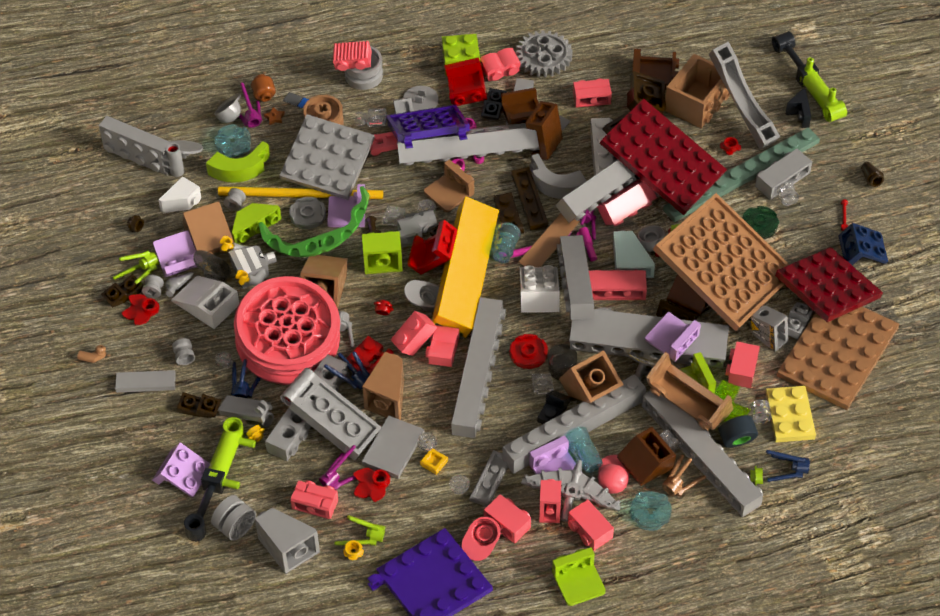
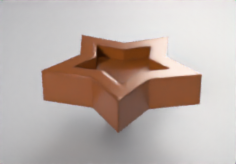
[264,107,285,125]

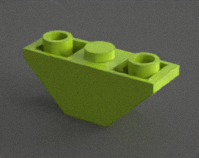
[232,203,281,244]

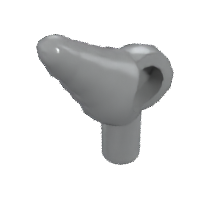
[165,272,193,297]

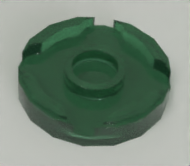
[742,206,779,238]

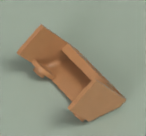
[646,352,733,431]

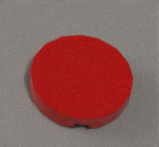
[509,334,548,369]

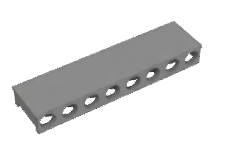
[569,309,729,369]

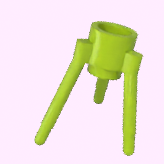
[113,250,159,284]
[334,515,386,546]

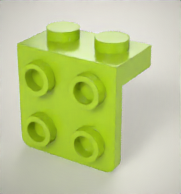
[552,547,606,606]

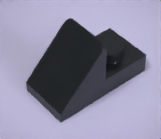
[785,89,811,128]
[537,390,572,424]

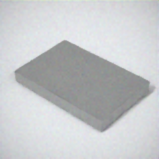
[362,416,425,479]

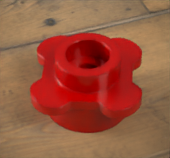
[720,137,741,155]
[374,300,394,316]

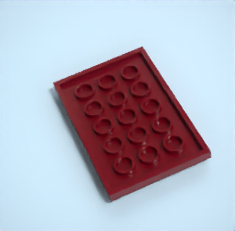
[599,99,727,216]

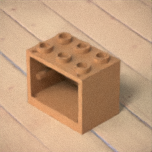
[665,54,730,129]

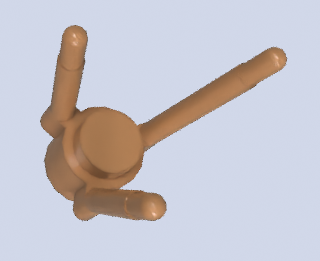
[662,454,706,497]

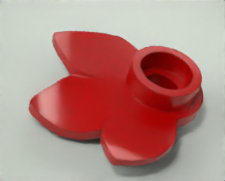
[121,294,160,325]
[353,468,390,502]

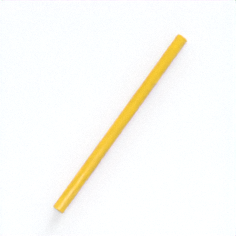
[218,186,383,199]

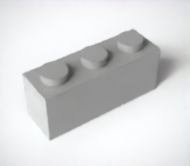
[755,149,812,200]

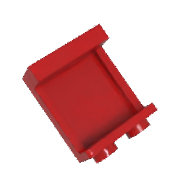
[445,57,487,106]
[407,220,458,275]

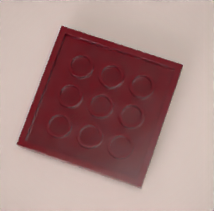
[775,247,883,322]

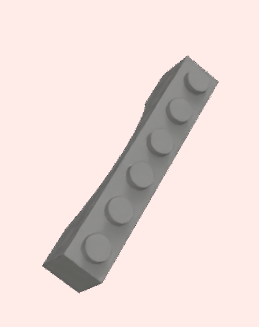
[709,42,780,149]

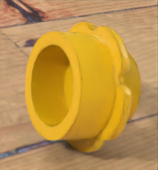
[246,425,265,443]
[343,540,364,560]

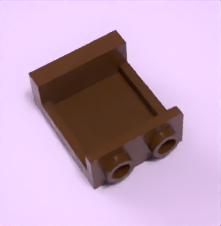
[632,49,679,89]
[501,88,539,125]
[525,101,563,160]

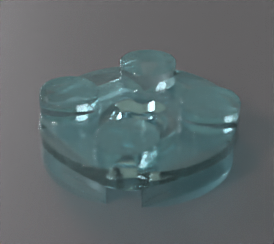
[215,124,251,158]
[630,491,672,531]

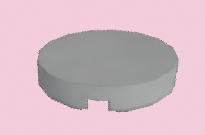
[289,197,326,229]

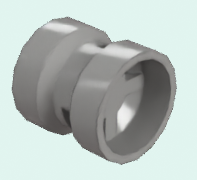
[172,338,195,365]

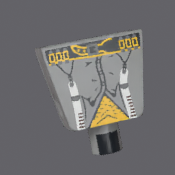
[748,305,788,352]

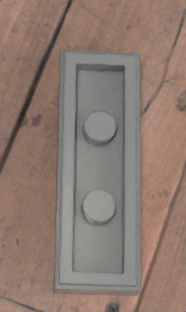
[115,370,176,393]
[470,450,508,507]

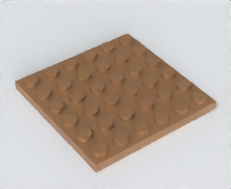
[653,193,789,331]

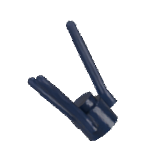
[324,351,370,390]
[231,359,261,399]
[766,450,810,482]

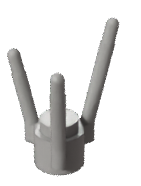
[338,311,354,348]

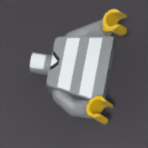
[220,236,277,289]

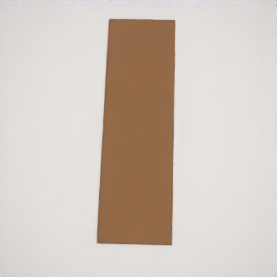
[519,213,580,267]

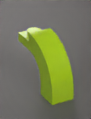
[206,141,270,183]

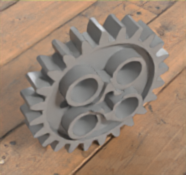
[516,30,573,77]

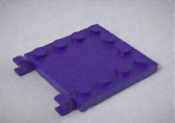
[386,105,470,149]
[367,528,493,616]

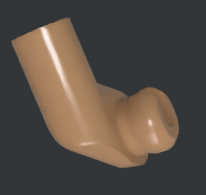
[77,345,107,363]

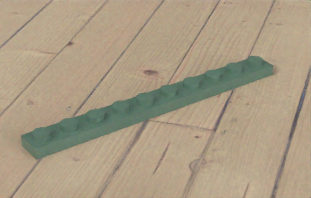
[663,127,820,222]

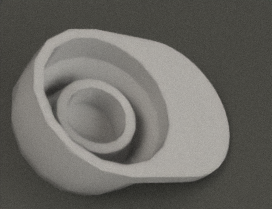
[214,93,241,123]
[404,280,439,312]

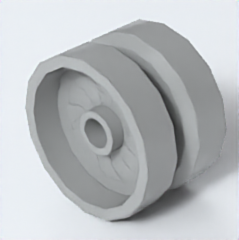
[344,46,383,90]

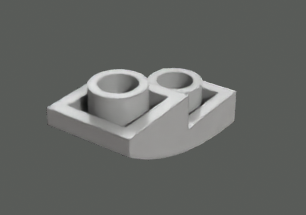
[788,302,814,339]

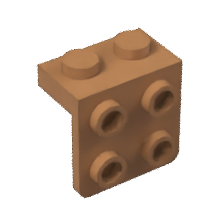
[424,159,474,212]

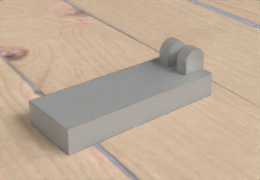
[218,395,273,423]

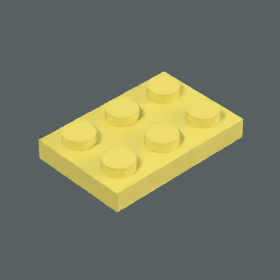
[766,386,816,443]

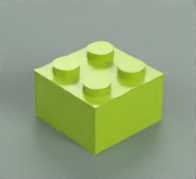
[442,33,480,76]
[362,231,403,274]

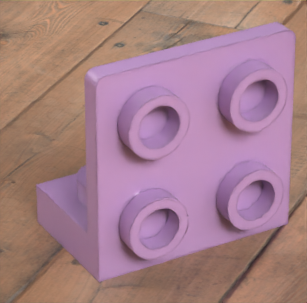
[327,184,365,227]
[153,231,203,277]
[645,312,701,362]
[529,435,576,474]
[152,443,210,497]

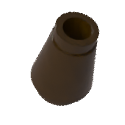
[861,161,884,187]

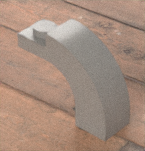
[529,154,586,199]

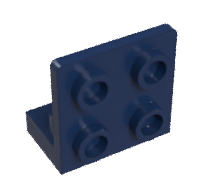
[838,223,888,265]

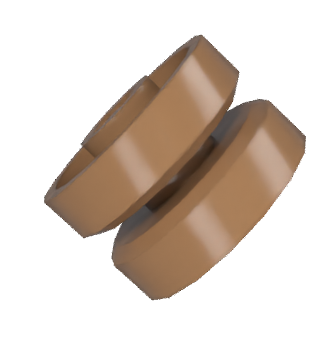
[303,95,344,125]

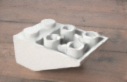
[520,265,560,313]
[171,276,239,329]

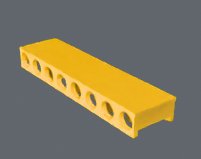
[432,196,499,338]

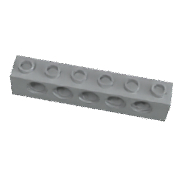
[265,355,349,461]

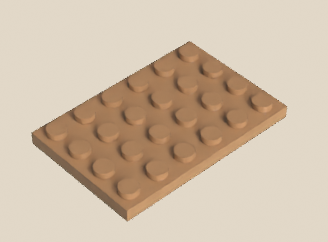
[777,307,899,410]

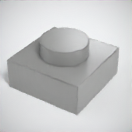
[393,97,413,114]

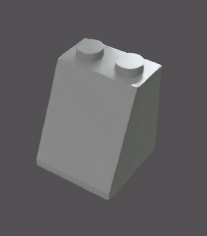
[255,508,320,574]

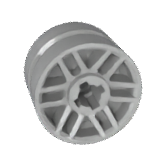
[211,495,256,541]

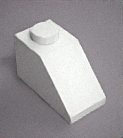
[158,177,201,213]

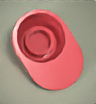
[598,455,629,494]
[462,516,501,561]

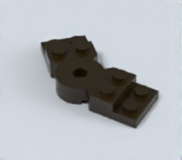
[602,71,666,134]

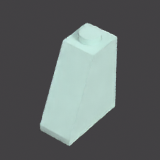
[613,231,655,278]

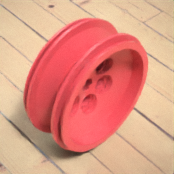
[234,276,340,385]

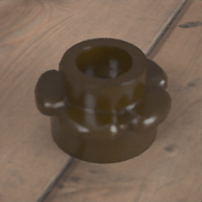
[127,215,144,233]

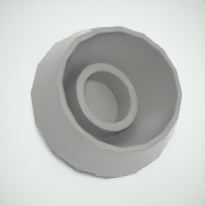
[637,225,667,252]

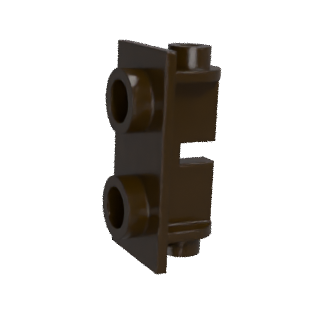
[656,299,698,321]

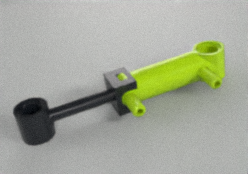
[772,31,847,123]
[184,417,256,542]

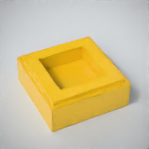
[420,448,448,475]

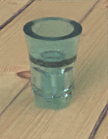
[493,223,521,263]
[565,427,603,473]

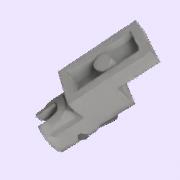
[397,210,437,248]

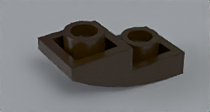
[101,274,144,308]
[176,392,221,418]

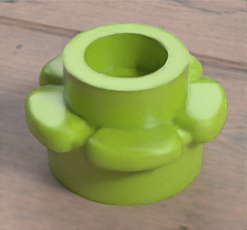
[750,466,763,486]

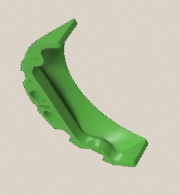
[259,186,370,257]

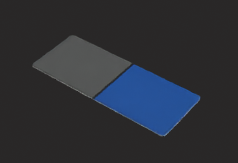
[283,92,309,109]

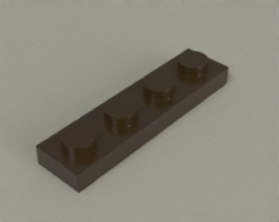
[511,167,548,231]

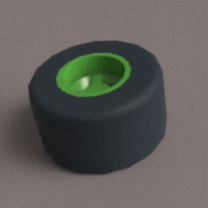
[718,415,758,448]

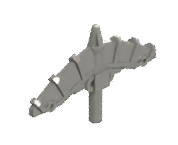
[521,460,621,522]

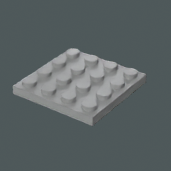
[279,114,375,200]

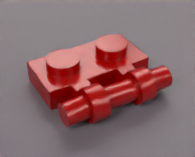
[346,336,394,374]

